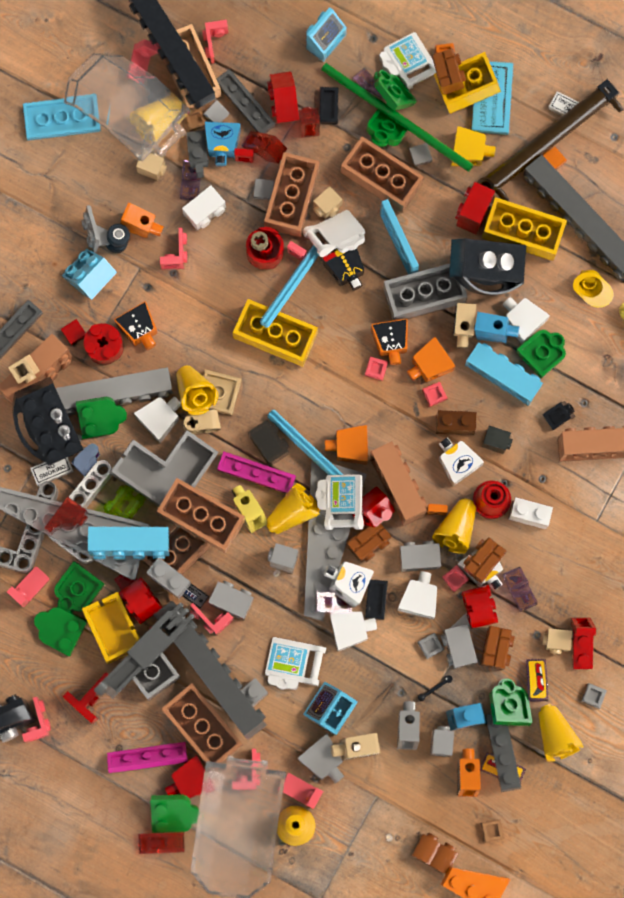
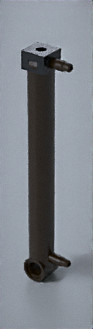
[477,79,623,201]

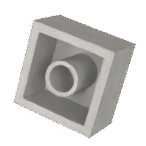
[133,653,181,701]

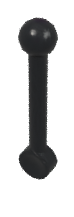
[418,675,453,702]

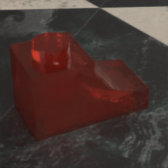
[299,107,320,138]
[242,131,288,164]
[44,497,88,535]
[139,832,185,854]

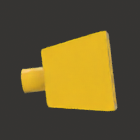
[451,126,496,166]

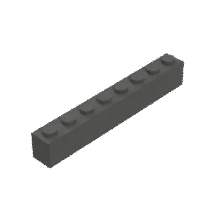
[523,155,624,282]
[154,601,267,740]

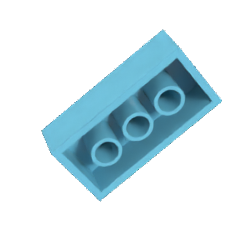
[88,527,169,560]

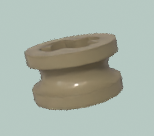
[251,232,268,251]

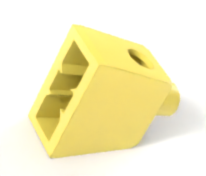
[232,485,267,533]

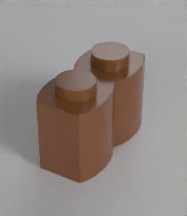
[411,833,458,875]

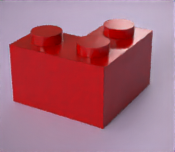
[267,71,299,123]
[455,182,495,235]

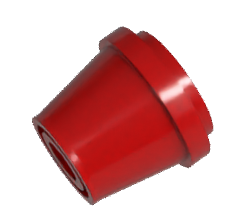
[472,480,511,519]

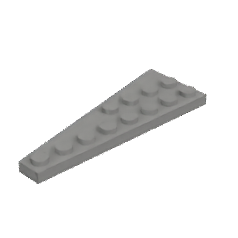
[304,460,367,622]
[0,487,150,581]

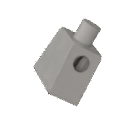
[397,701,420,750]
[298,734,344,784]

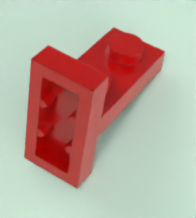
[571,617,596,669]
[62,672,109,724]

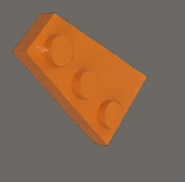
[440,867,511,898]

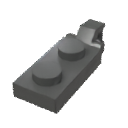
[186,130,209,178]

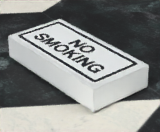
[548,92,579,116]
[30,457,74,487]

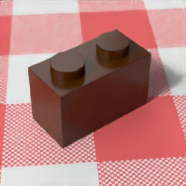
[436,410,477,435]

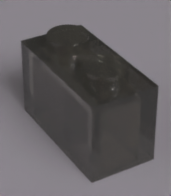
[248,420,290,467]

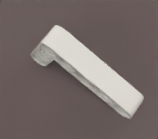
[48,460,112,564]

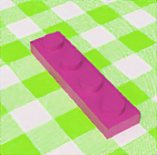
[217,451,296,494]
[107,742,188,773]

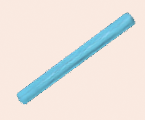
[260,245,319,328]
[267,410,344,475]

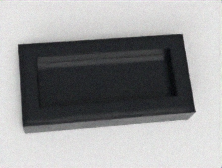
[319,87,339,125]
[365,579,388,620]

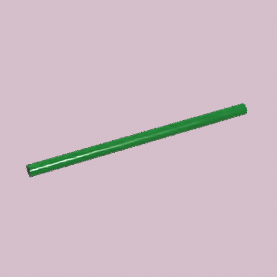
[321,63,474,172]

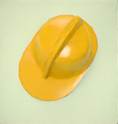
[573,270,614,308]

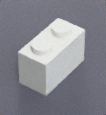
[182,185,226,230]
[508,497,553,529]

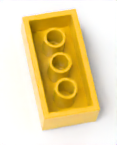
[482,197,567,261]
[233,299,318,367]

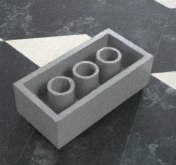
[383,264,467,321]

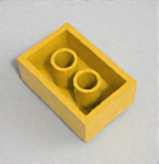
[433,52,501,114]

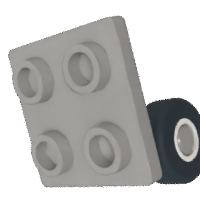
[82,205,130,253]

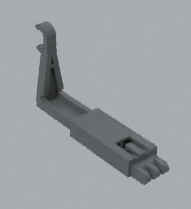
[94,602,195,699]

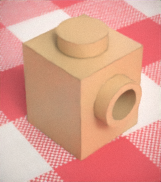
[136,150,167,181]
[313,187,343,219]
[8,355,40,384]
[542,628,572,655]

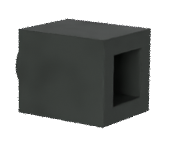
[482,426,513,454]

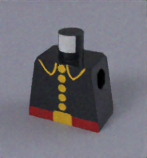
[322,248,364,291]

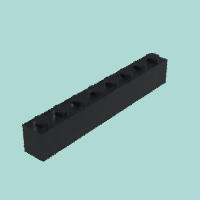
[128,0,216,110]

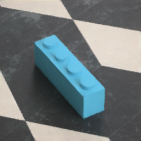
[465,342,543,406]

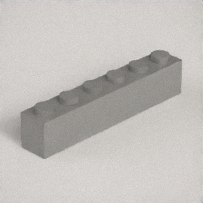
[56,367,173,416]

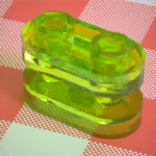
[103,485,146,520]

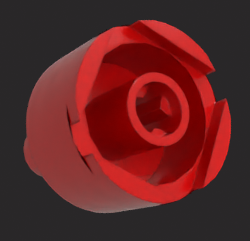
[246,227,284,270]
[84,323,124,365]
[118,577,163,624]
[462,585,498,629]

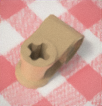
[183,410,221,435]

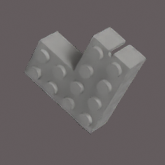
[109,430,218,507]

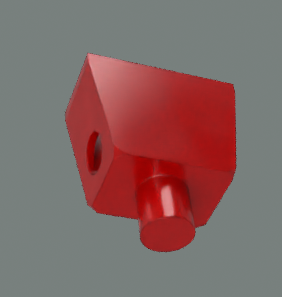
[352,486,395,527]
[165,755,215,798]

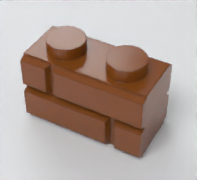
[432,48,466,95]
[346,523,391,563]
[463,537,507,584]
[480,626,515,670]

